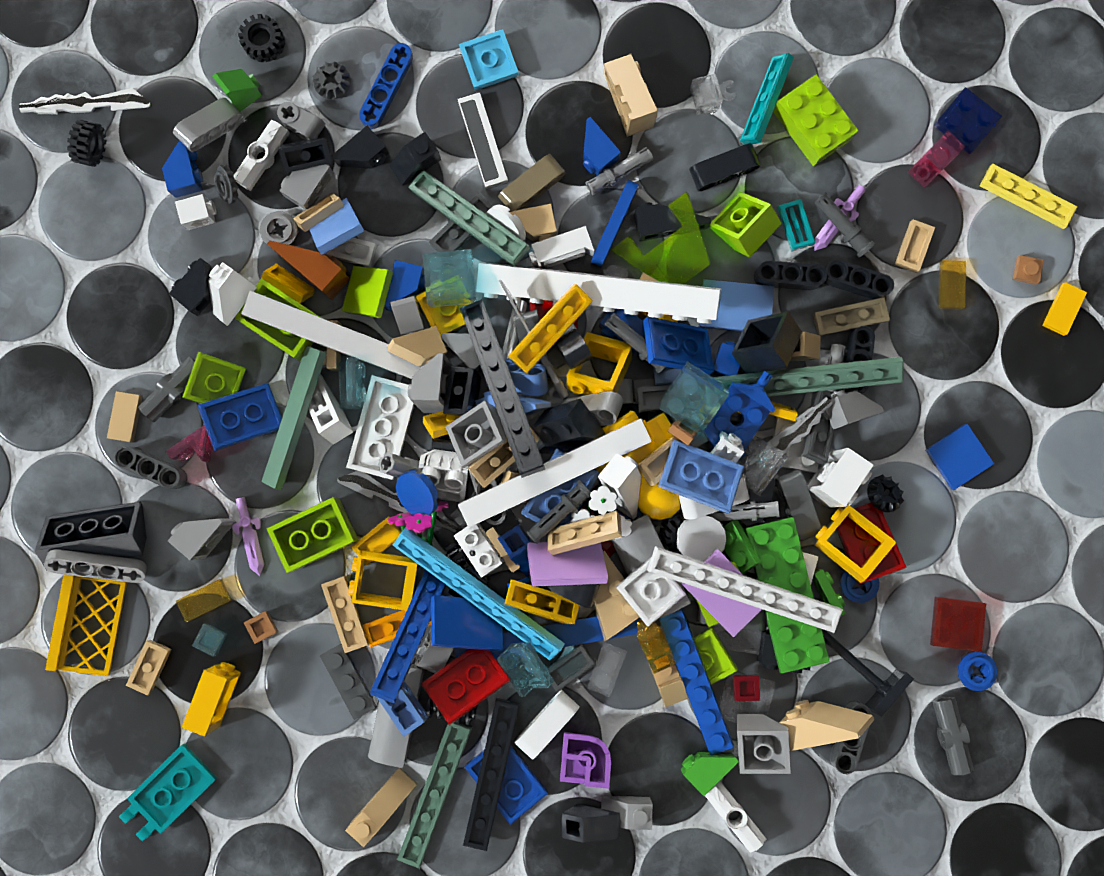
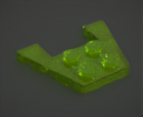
[612,192,711,284]

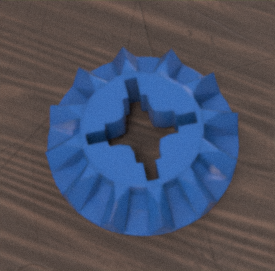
[840,571,879,603]
[957,652,997,691]

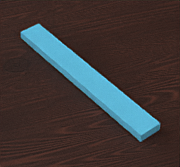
[393,527,565,660]

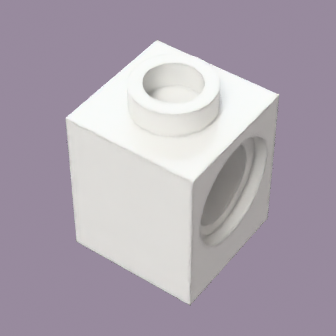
[175,194,217,230]

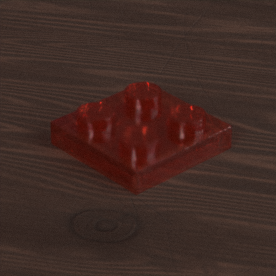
[930,597,986,652]

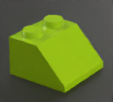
[709,192,782,257]

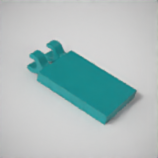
[119,743,217,842]

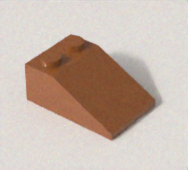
[267,240,350,300]

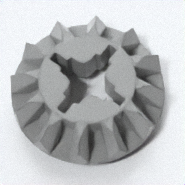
[260,211,299,245]

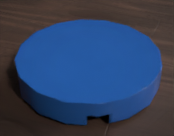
[396,470,439,515]

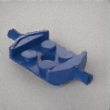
[702,371,775,457]

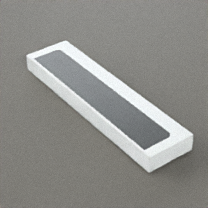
[458,92,508,189]

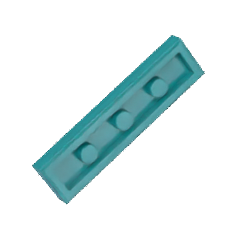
[740,53,794,145]

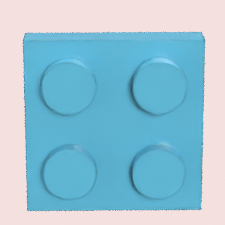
[459,29,519,91]

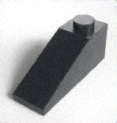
[634,202,711,242]

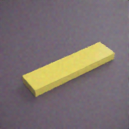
[980,164,1077,229]

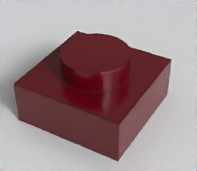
[733,675,760,701]

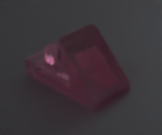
[166,425,213,462]

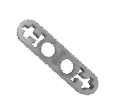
[44,549,147,583]

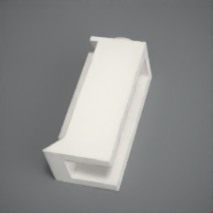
[529,226,594,269]

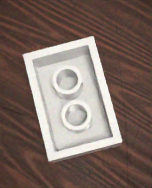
[807,448,873,507]

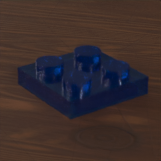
[933,87,1002,154]

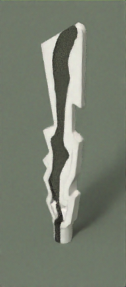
[19,88,151,114]

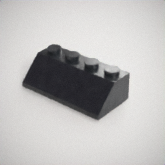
[34,501,147,571]

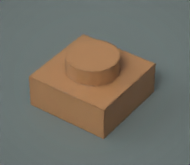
[1012,255,1044,285]
[244,610,279,644]

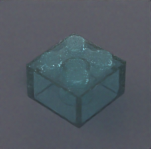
[423,249,477,307]
[659,361,729,435]

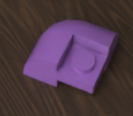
[560,733,611,789]

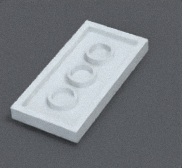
[346,375,415,480]

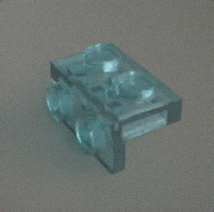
[339,357,366,410]
[497,642,554,697]

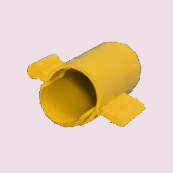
[596,410,681,520]

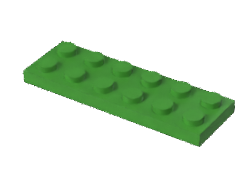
[744,517,830,674]

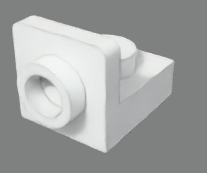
[711,431,744,463]

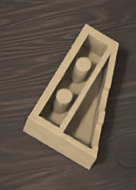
[603,54,658,137]
[593,551,639,642]

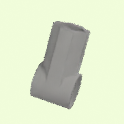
[378,452,419,479]

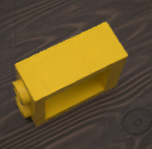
[567,332,632,395]
[814,505,896,583]
[348,550,418,611]
[181,662,241,737]

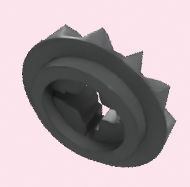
[313,61,351,99]
[215,165,238,204]

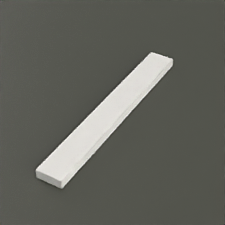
[241,291,423,379]
[458,419,652,528]
[647,546,843,633]

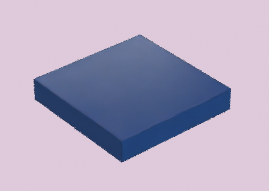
[925,424,994,490]

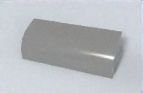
[611,514,690,619]
[368,664,425,768]

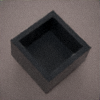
[732,312,802,374]

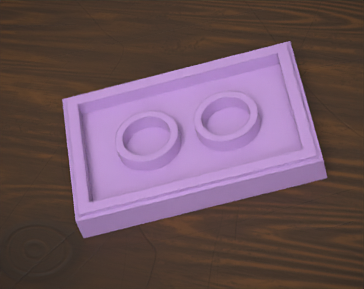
[527,542,608,586]
[682,549,762,637]

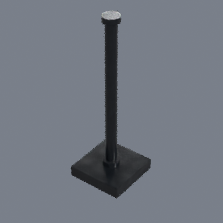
[822,629,914,717]

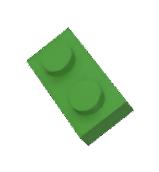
[723,520,761,575]
[812,568,846,616]

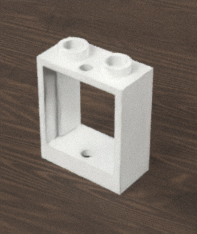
[454,523,504,578]

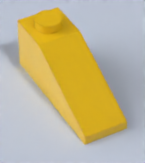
[504,580,579,624]

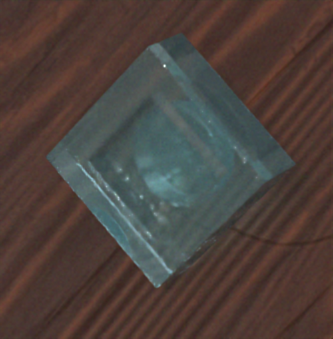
[192,623,227,657]

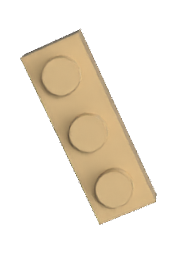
[548,511,622,555]
[321,576,369,653]

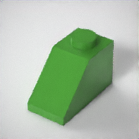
[212,69,262,112]
[681,752,739,796]

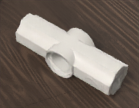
[234,120,290,191]
[705,781,767,853]

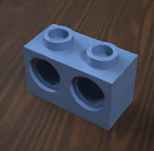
[377,681,429,737]

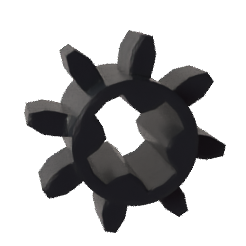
[444,542,472,569]

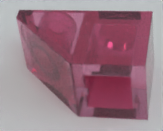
[908,131,965,188]

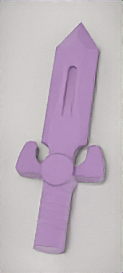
[814,185,866,251]
[232,497,264,576]

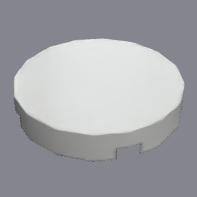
[486,205,526,241]
[677,515,726,562]

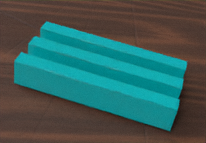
[777,199,815,252]

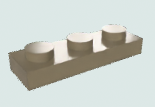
[813,297,890,336]

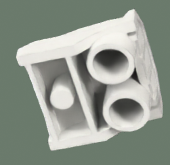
[418,449,468,503]

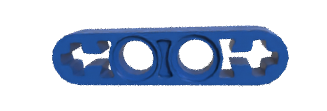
[359,43,413,129]
[591,180,639,267]

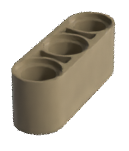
[498,154,566,212]

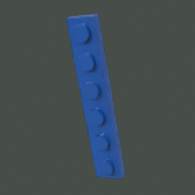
[370,569,446,704]
[659,608,734,755]

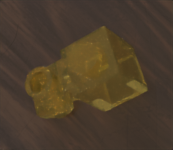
[637,619,676,674]

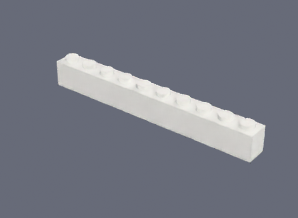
[476,262,721,324]

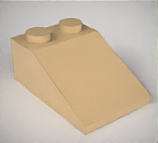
[779,700,874,751]

